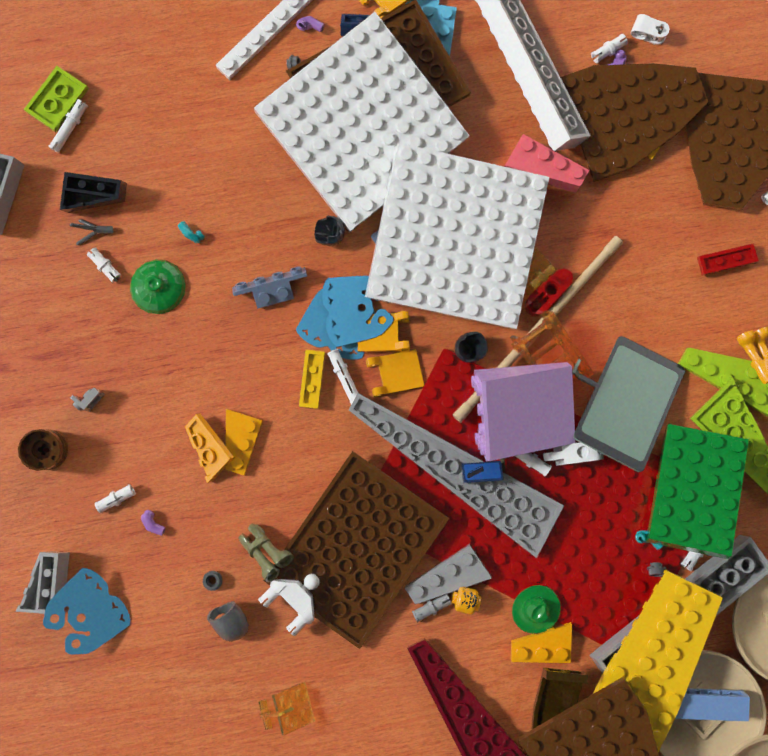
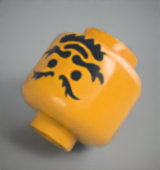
[451,587,481,615]

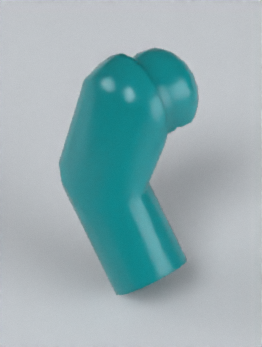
[178,221,205,243]
[635,530,663,550]

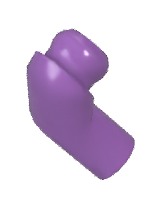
[296,16,325,32]
[608,50,627,65]
[141,510,166,536]

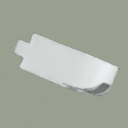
[543,442,604,466]

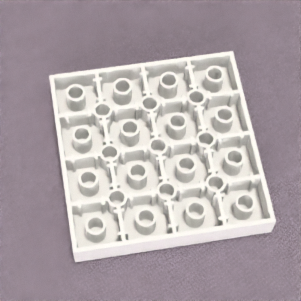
[254,12,469,232]
[365,142,549,329]

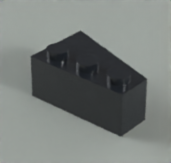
[60,172,127,212]

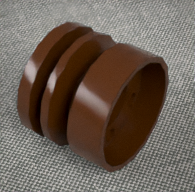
[18,429,68,471]

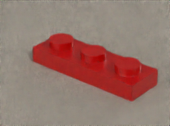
[697,243,759,276]

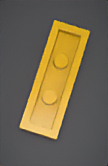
[299,350,325,409]

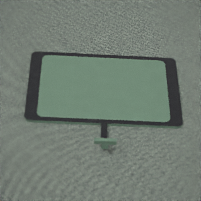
[572,336,685,472]

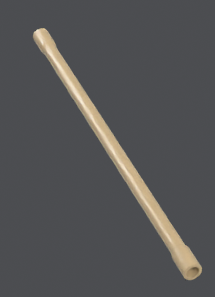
[453,236,623,423]

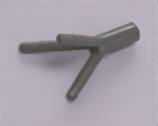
[70,219,113,245]

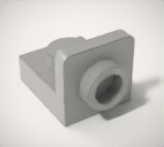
[70,387,105,412]

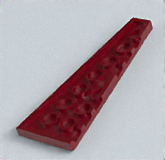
[407,638,526,756]

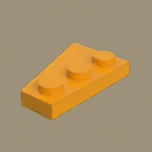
[226,409,263,476]
[185,414,234,483]
[511,622,572,663]

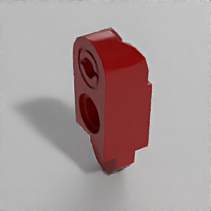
[525,268,573,317]

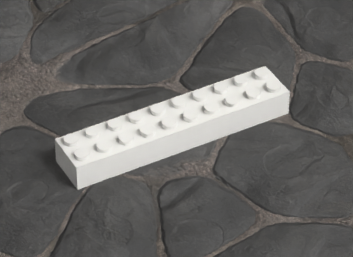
[475,0,590,151]

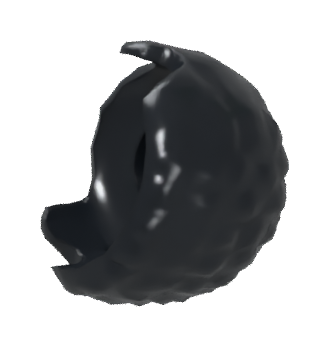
[314,216,345,246]
[454,332,488,363]

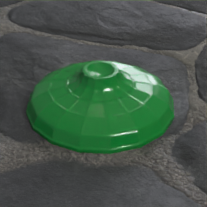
[130,259,186,314]

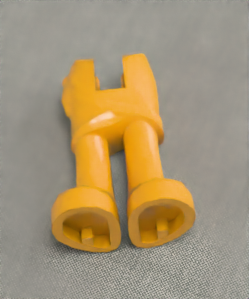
[736,327,768,384]

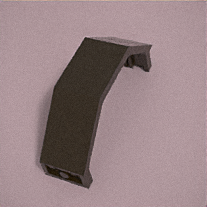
[531,667,588,730]

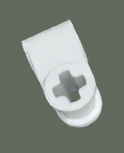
[631,14,670,45]

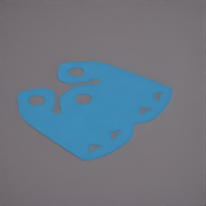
[322,276,393,347]
[296,285,375,360]
[43,568,130,655]

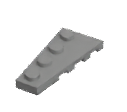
[405,544,492,605]

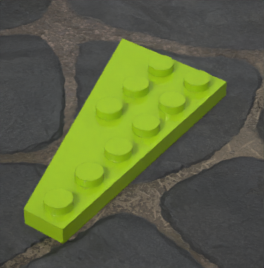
[678,347,768,417]
[689,378,768,494]

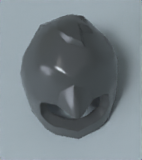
[207,601,249,642]

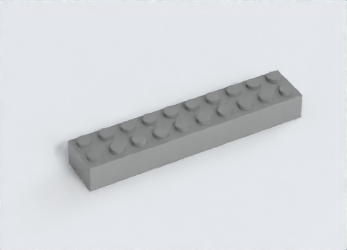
[589,535,768,674]

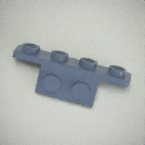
[232,267,307,309]

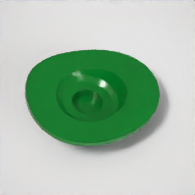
[512,585,560,634]

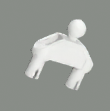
[258,574,320,636]

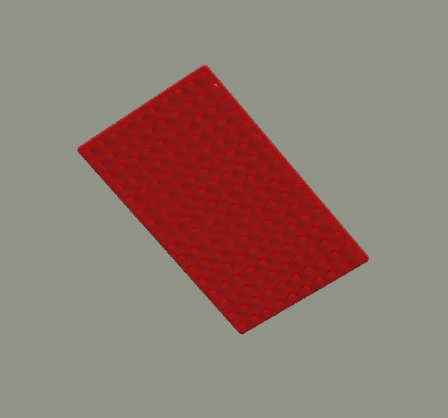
[381,349,688,645]

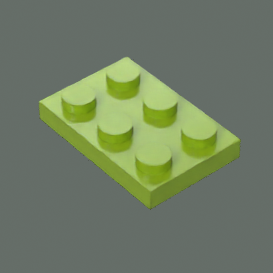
[24,66,89,132]

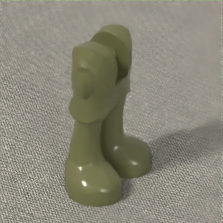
[238,523,294,582]

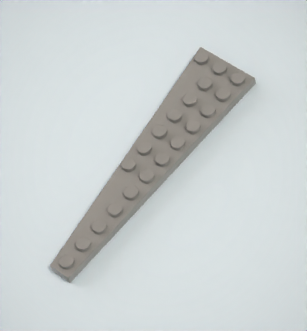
[349,393,564,558]

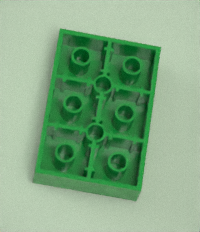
[646,424,749,559]

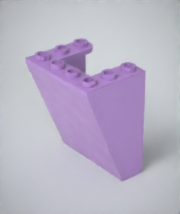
[471,362,575,461]

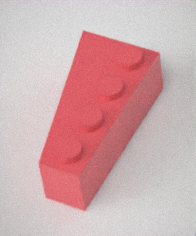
[504,134,589,193]

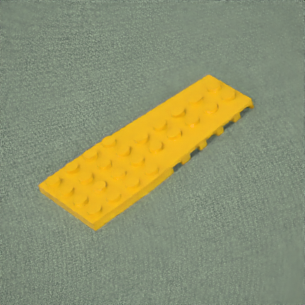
[593,570,722,752]

